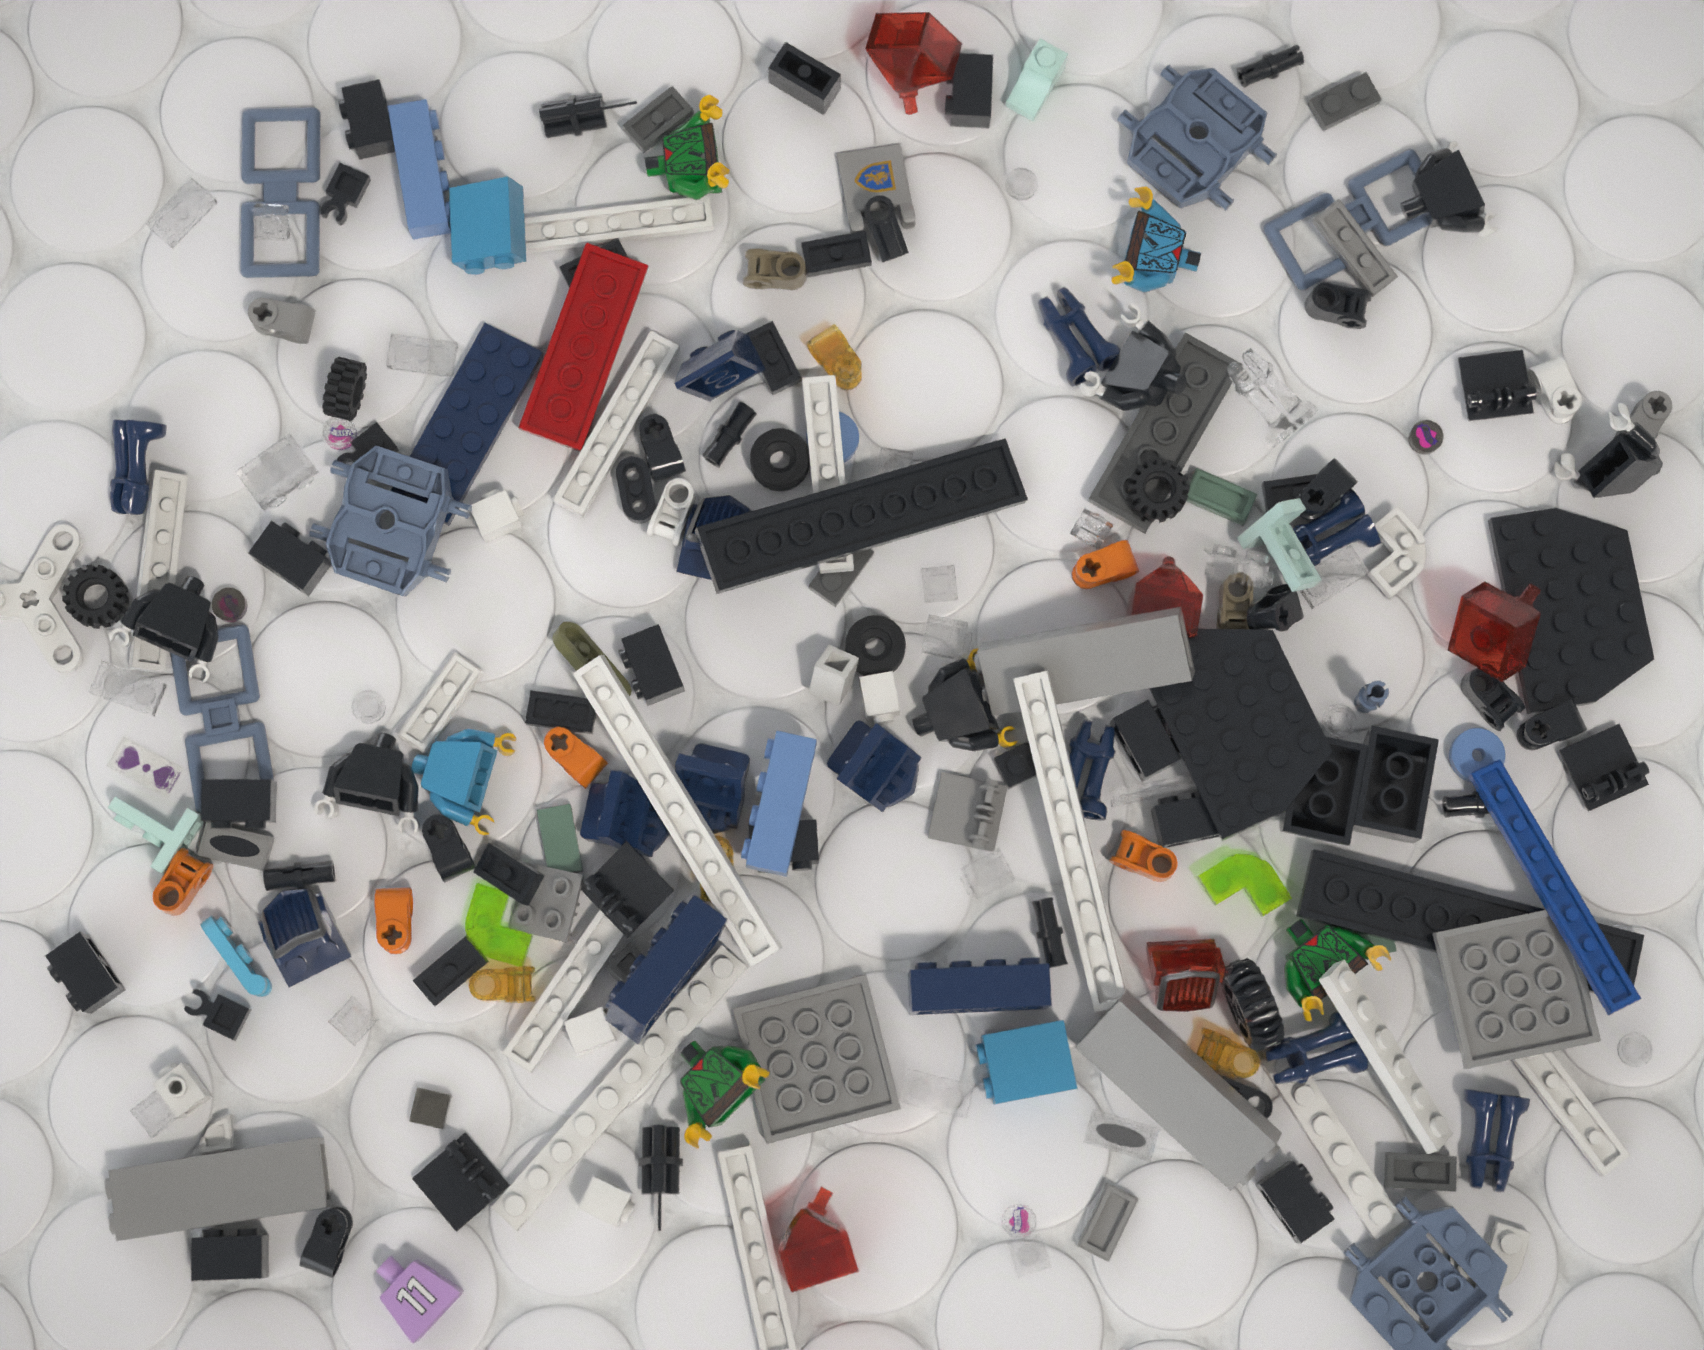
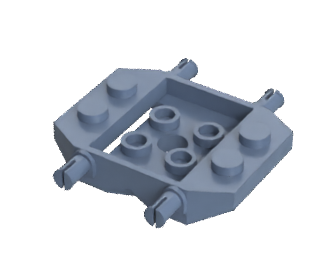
[1117,64,1277,211]
[309,446,472,597]
[1343,1196,1514,1350]

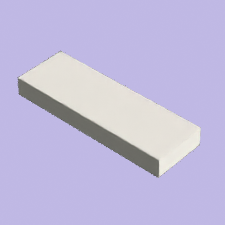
[397,652,484,755]

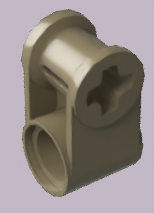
[743,249,807,290]
[1216,572,1254,630]

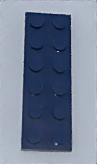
[390,323,544,526]

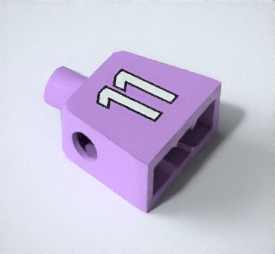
[376,1256,464,1343]

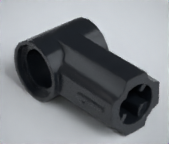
[863,195,909,263]

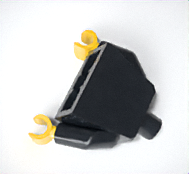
[912,648,1018,752]

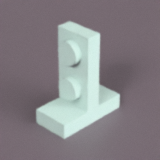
[1237,498,1322,592]
[108,797,204,874]

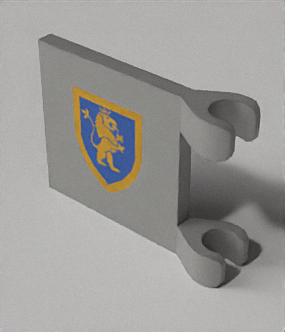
[837,144,916,233]

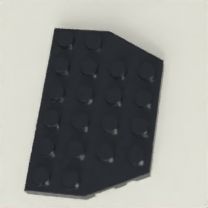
[1488,508,1654,714]
[1149,628,1333,841]

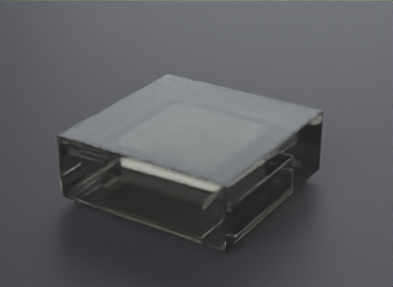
[409,1087,452,1129]

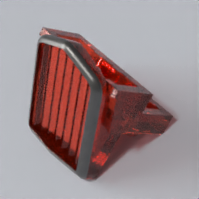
[1146,939,1225,1012]

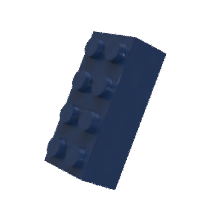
[605,895,728,1045]
[908,958,1052,1015]

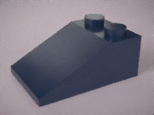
[674,330,766,401]

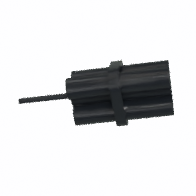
[539,93,637,138]
[638,1125,683,1231]

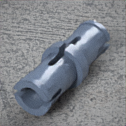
[1354,681,1389,713]

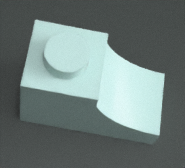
[1005,39,1068,121]

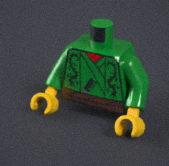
[645,95,730,200]
[1284,918,1392,1022]
[680,1041,770,1149]

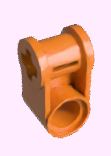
[1072,540,1140,589]
[544,727,608,789]
[1109,830,1178,882]
[153,847,214,916]
[375,887,413,955]

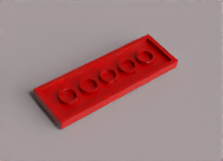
[518,243,649,452]

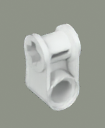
[1528,356,1582,424]
[647,478,696,546]

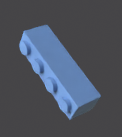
[388,99,451,240]
[741,730,817,877]

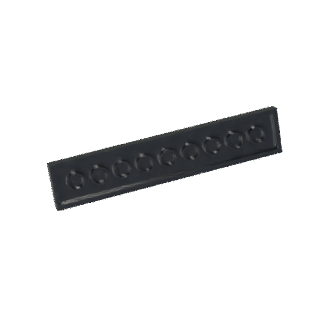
[695,438,1028,594]
[1296,849,1644,994]

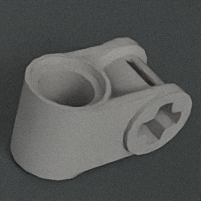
[248,298,316,344]
[1614,391,1672,439]

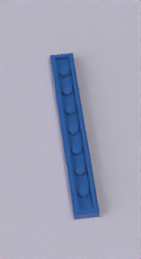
[1468,759,1641,1016]

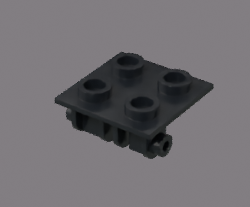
[1458,350,1537,421]
[1559,724,1649,812]
[581,841,675,938]
[412,1132,510,1232]

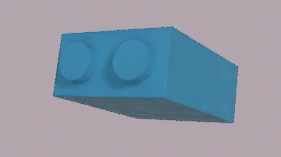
[449,176,526,275]
[976,1020,1077,1105]

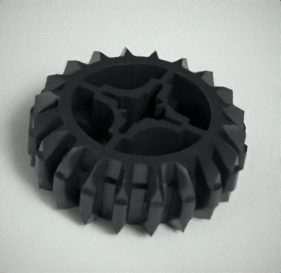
[1220,958,1285,1052]

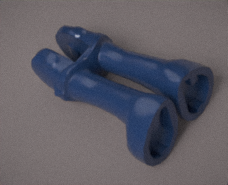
[1038,287,1121,386]
[109,420,167,515]
[1293,489,1381,566]
[1069,719,1116,821]
[1265,1011,1368,1084]
[1464,1089,1530,1192]

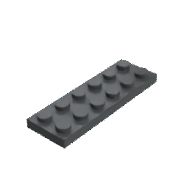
[1088,332,1243,534]

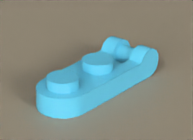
[200,915,272,997]

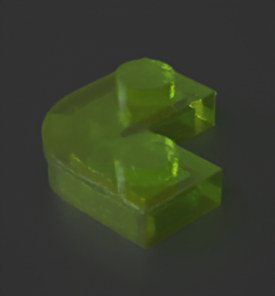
[1197,854,1292,917]
[465,883,533,968]

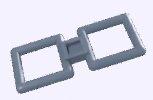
[240,107,320,278]
[1264,149,1429,290]
[170,624,274,814]

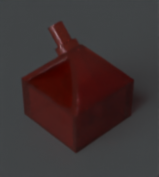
[865,12,962,114]
[1126,556,1203,639]
[1447,581,1541,682]
[779,1187,859,1293]

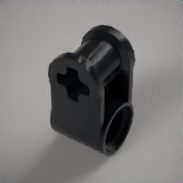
[1305,282,1372,329]
[639,414,686,482]
[1296,458,1358,521]
[1247,584,1304,632]
[1460,666,1525,731]
[1516,699,1588,751]
[422,814,476,883]
[299,1207,353,1278]

